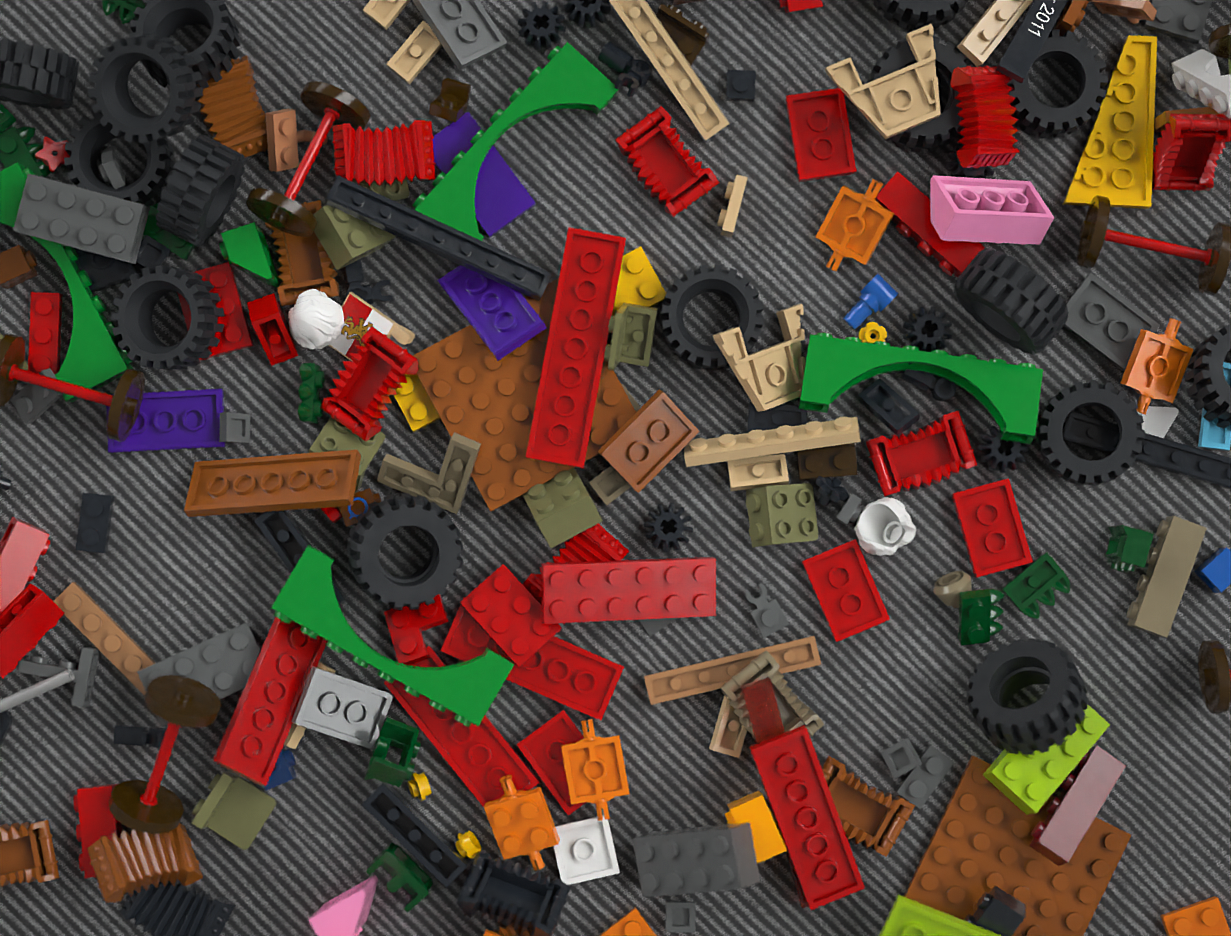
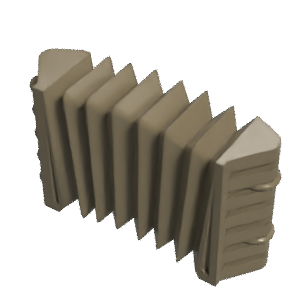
[721,651,824,742]

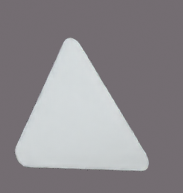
[1138,406,1179,438]

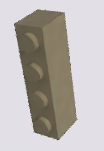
[1127,516,1207,638]

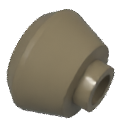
[933,571,972,608]

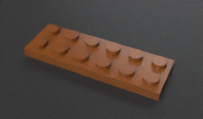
[184,449,361,517]

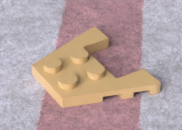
[825,24,941,139]
[713,304,805,412]

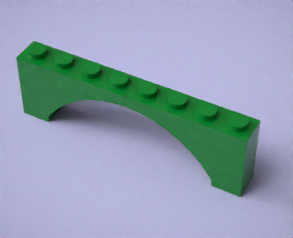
[412,42,619,241]
[0,162,133,402]
[799,333,1043,444]
[271,545,514,727]

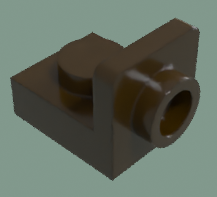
[429,78,471,122]

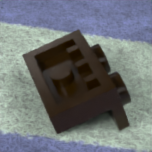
[656,3,709,67]
[797,442,858,480]

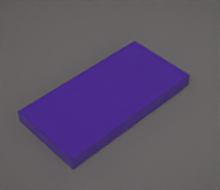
[433,112,536,238]
[438,265,546,360]
[106,389,226,453]

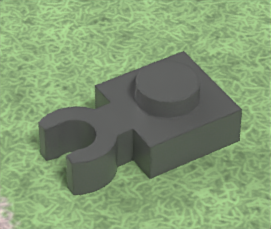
[99,146,125,189]
[744,583,789,638]

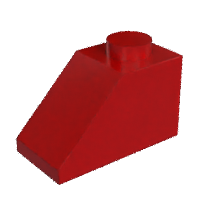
[247,293,298,366]

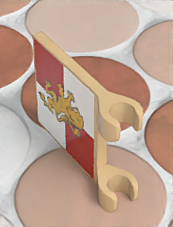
[329,292,415,361]

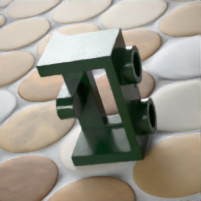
[1105,525,1154,573]
[364,717,421,788]
[366,842,433,913]

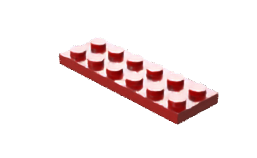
[541,557,716,624]
[440,597,624,720]
[213,617,328,786]
[384,646,540,807]
[749,725,865,910]

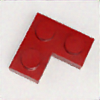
[384,594,449,665]

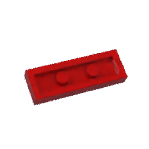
[28,292,63,374]

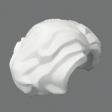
[288,289,344,349]
[855,497,916,556]

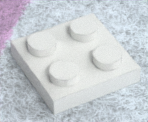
[554,815,620,885]

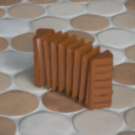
[197,55,268,158]
[265,200,339,307]
[822,756,915,857]
[0,820,60,887]
[88,823,203,903]

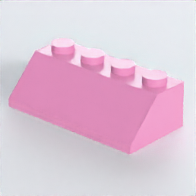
[930,176,1054,245]
[308,874,378,936]

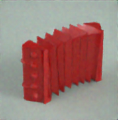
[950,65,1019,169]
[615,106,719,217]
[1152,114,1231,192]
[332,120,436,188]
[321,327,419,442]
[866,411,978,497]
[523,523,629,625]

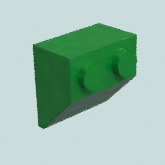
[219,222,281,288]

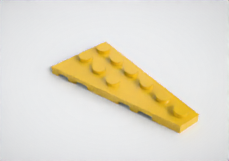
[1063,35,1157,209]

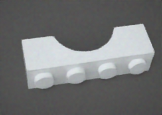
[1172,49,1231,119]

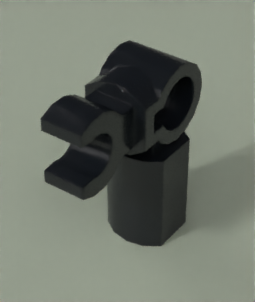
[598,42,652,97]
[343,259,394,304]
[901,355,957,402]
[114,725,167,748]

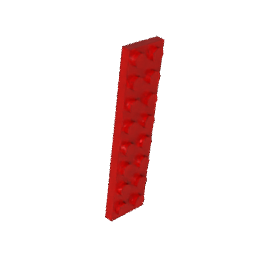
[526,227,626,469]

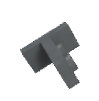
[18,647,100,707]

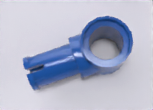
[843,274,899,330]

